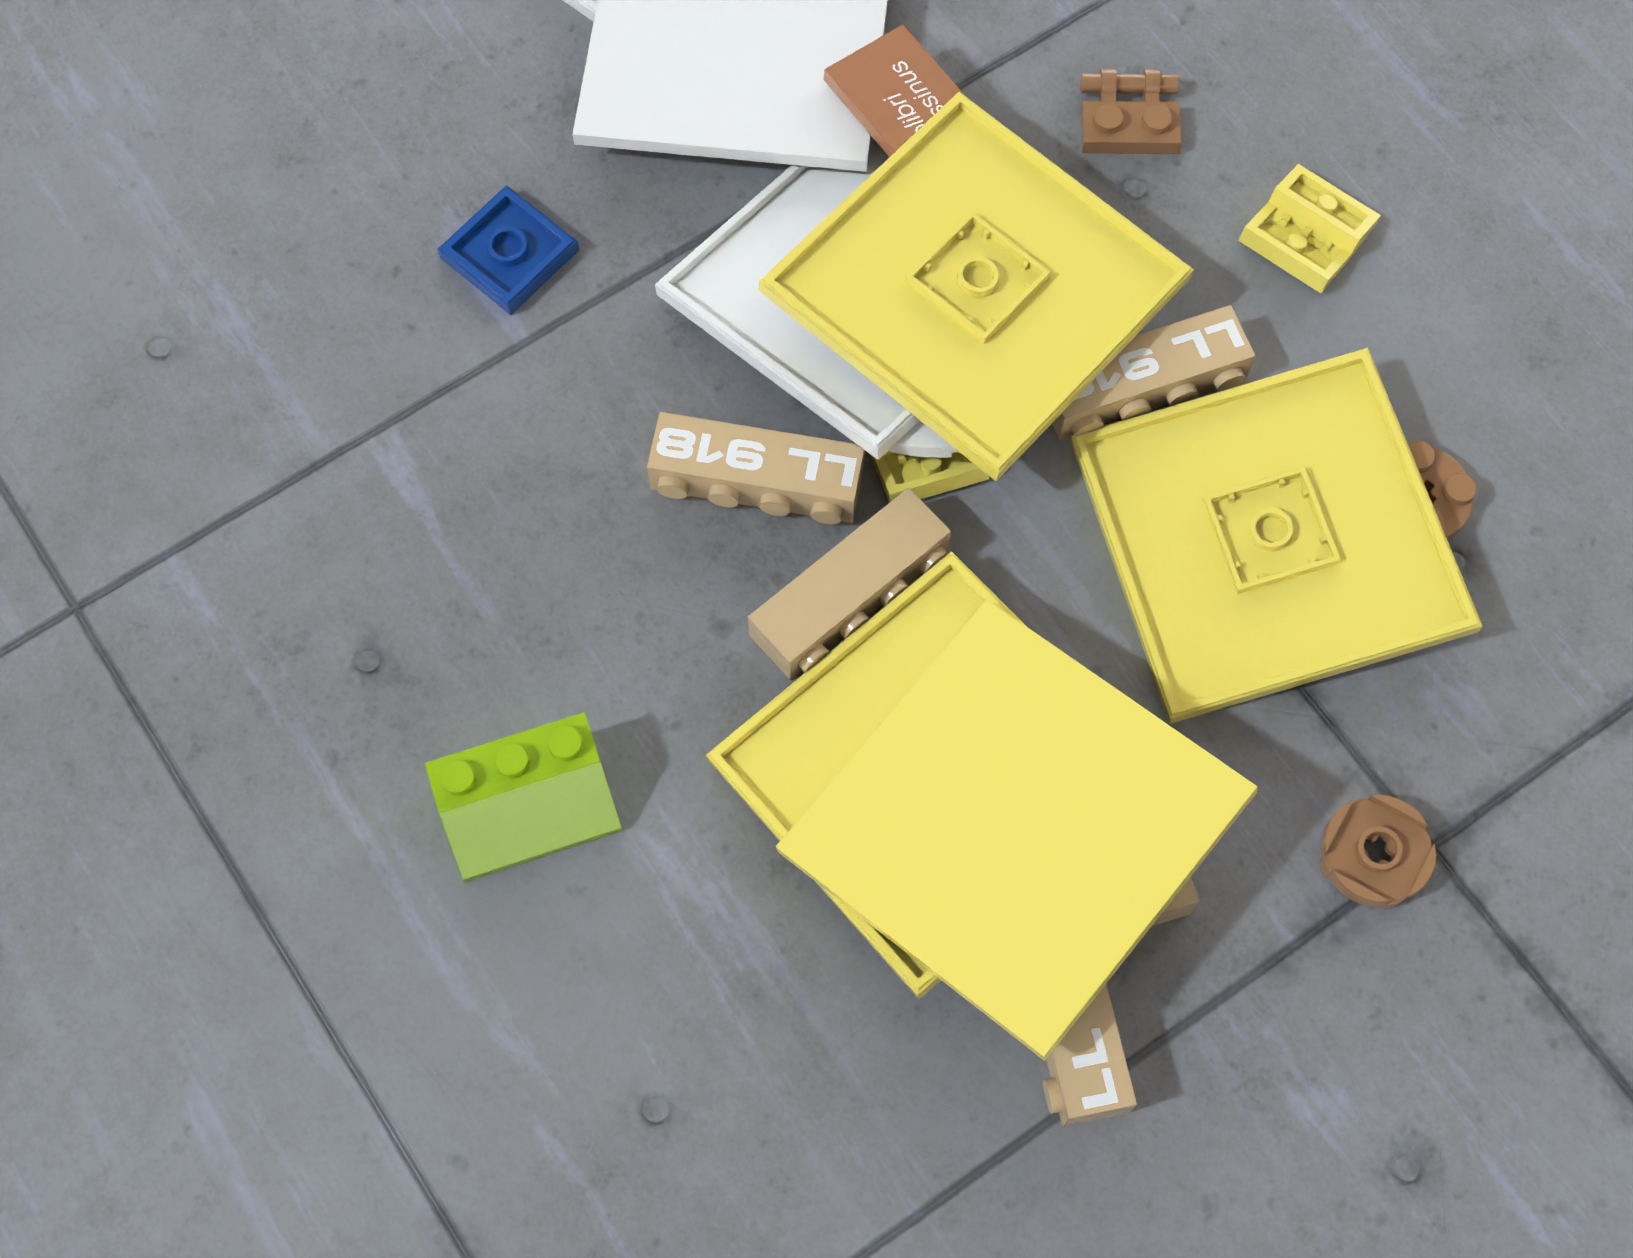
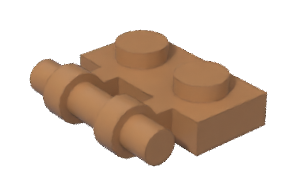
[1080,69,1182,154]

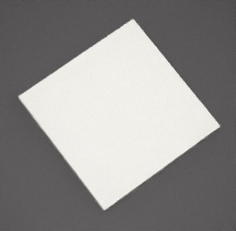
[572,0,888,172]
[655,136,920,460]

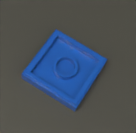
[437,185,579,315]

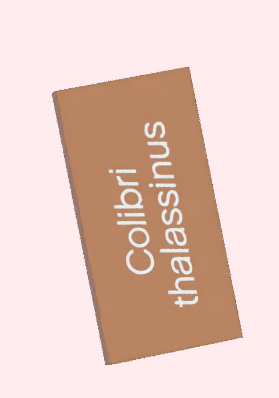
[823,24,965,157]

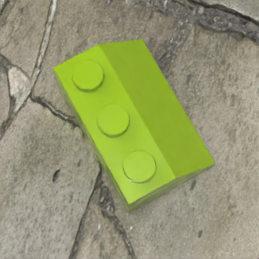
[425,712,623,882]

